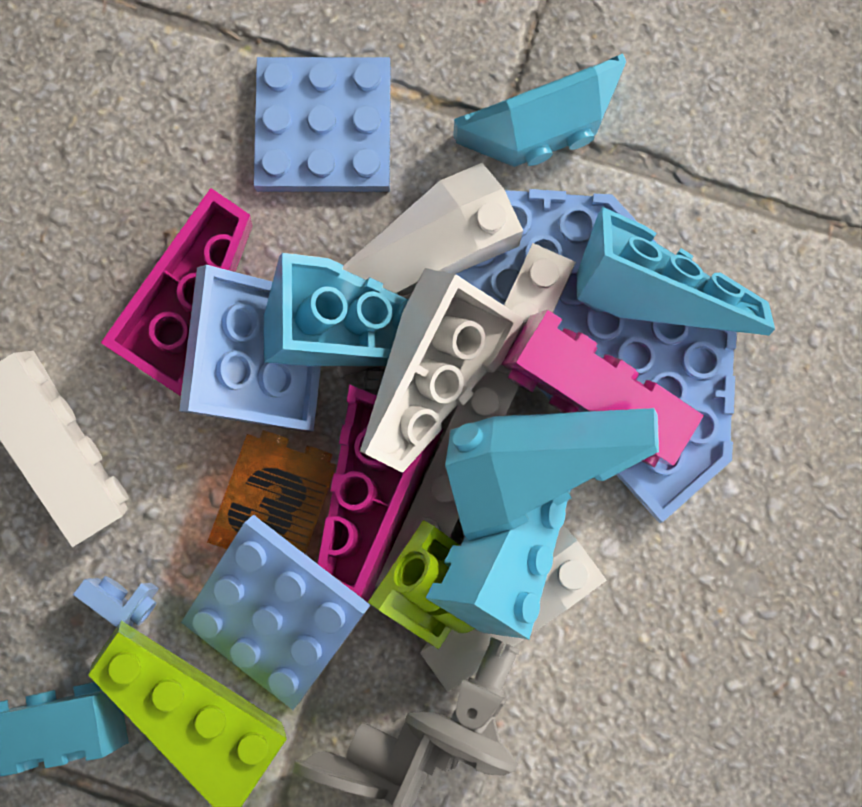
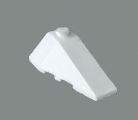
[343,163,523,297]
[360,268,524,473]
[420,525,607,692]

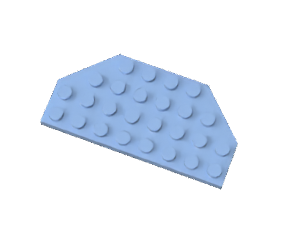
[456,189,737,523]

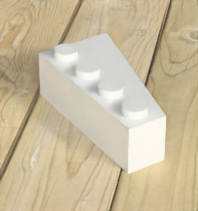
[0,351,128,547]

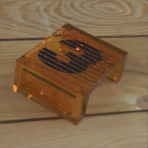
[207,430,337,557]

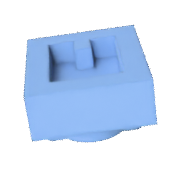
[73,576,159,627]

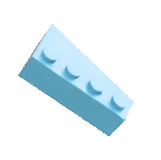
[426,490,571,640]
[0,682,129,777]

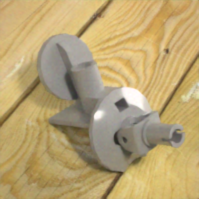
[291,637,520,807]

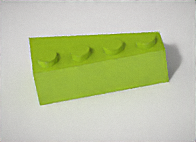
[88,620,287,807]

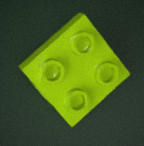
[368,520,475,650]

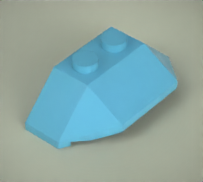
[453,54,626,167]

